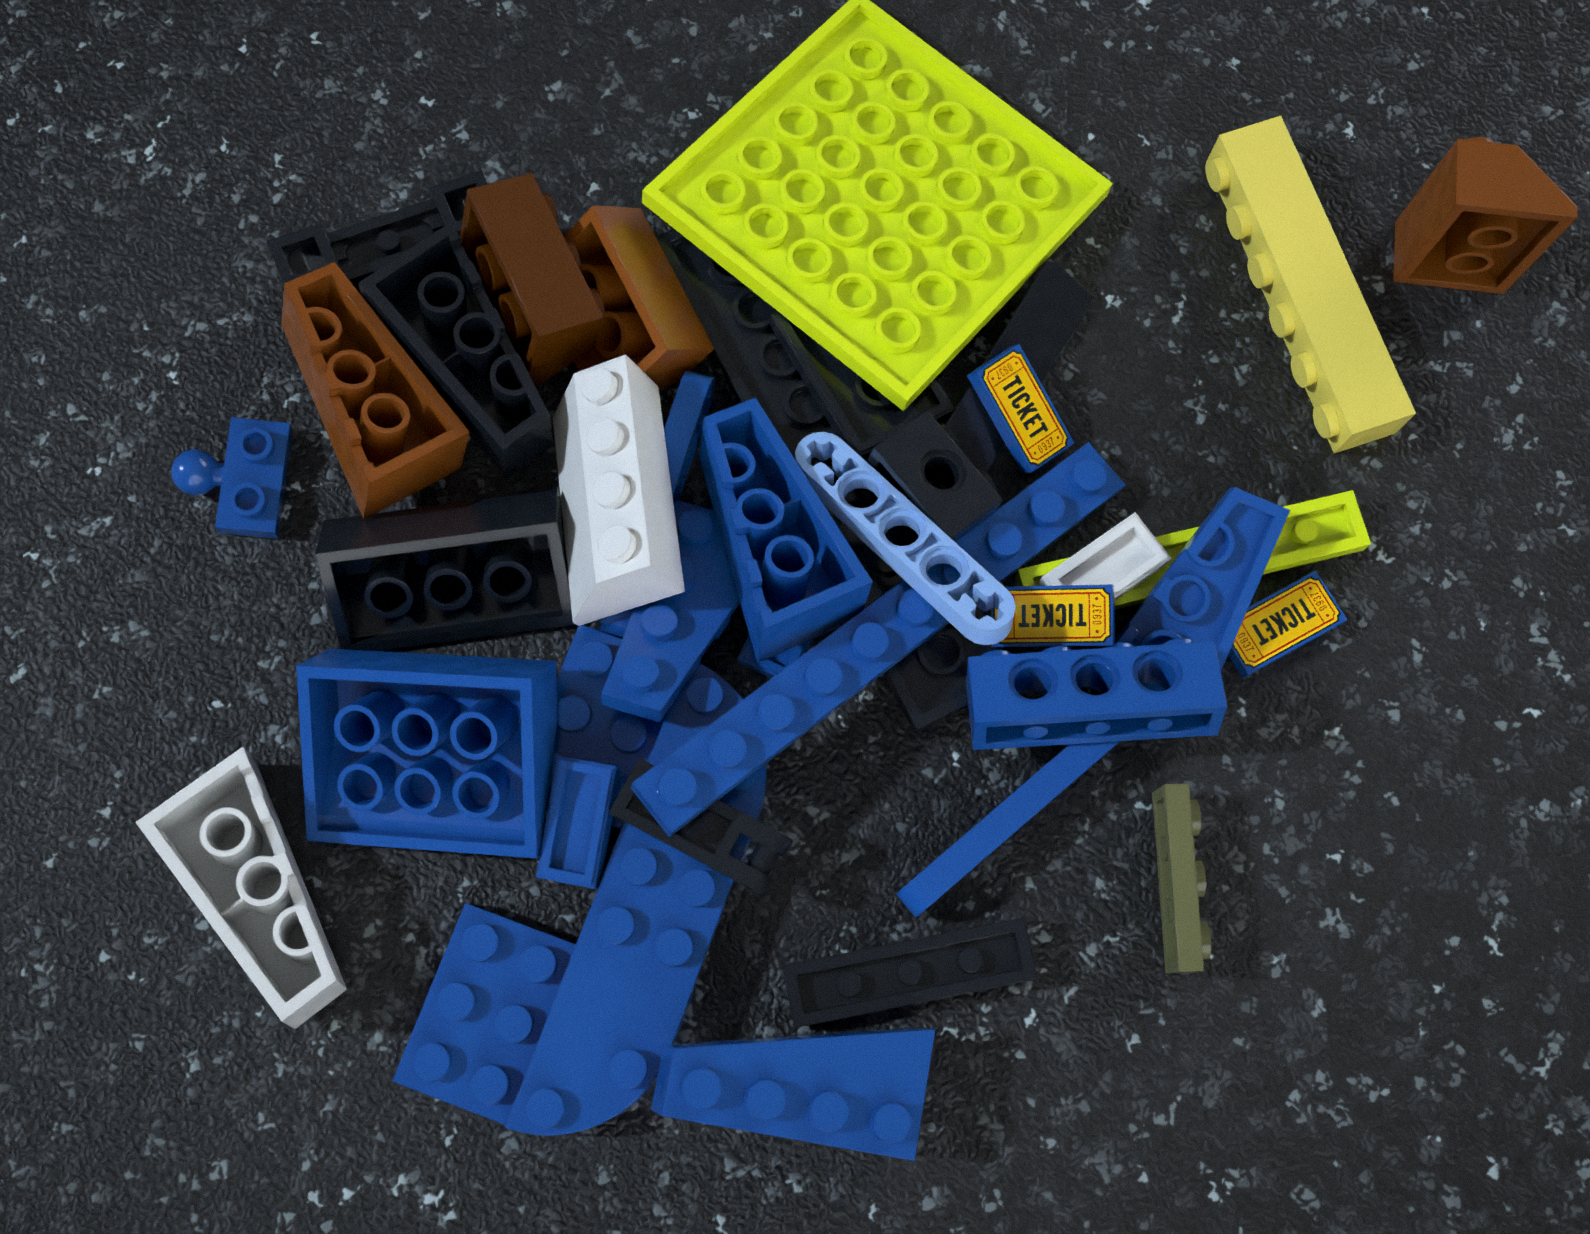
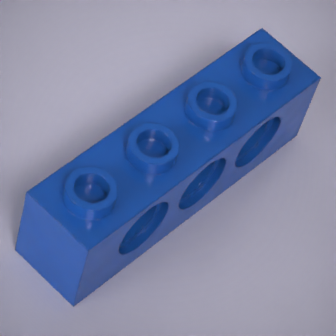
[966,639,1227,750]

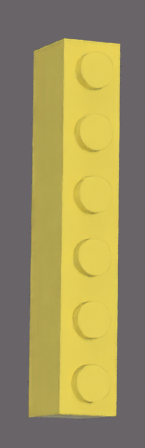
[1205,116,1416,454]

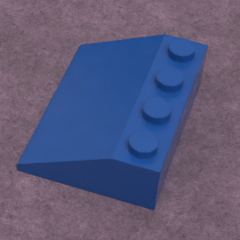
[296,649,558,859]

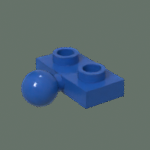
[171,417,293,539]

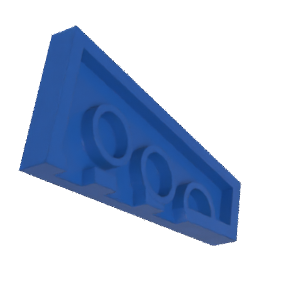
[601,500,740,722]

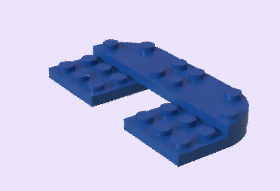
[392,625,767,1136]

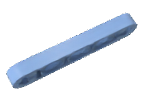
[795,432,1016,645]

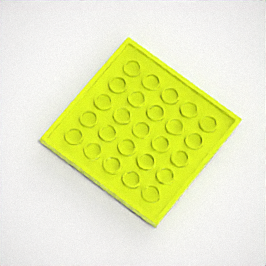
[642,0,1113,411]

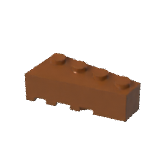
[281,262,470,519]

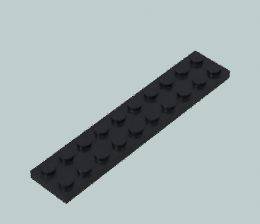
[656,229,1008,734]

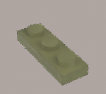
[1152,783,1211,974]

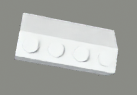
[553,354,685,626]

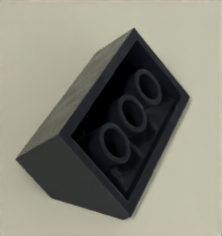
[315,489,575,651]

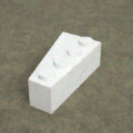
[136,747,347,1029]

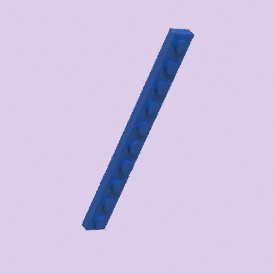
[631,442,1126,837]

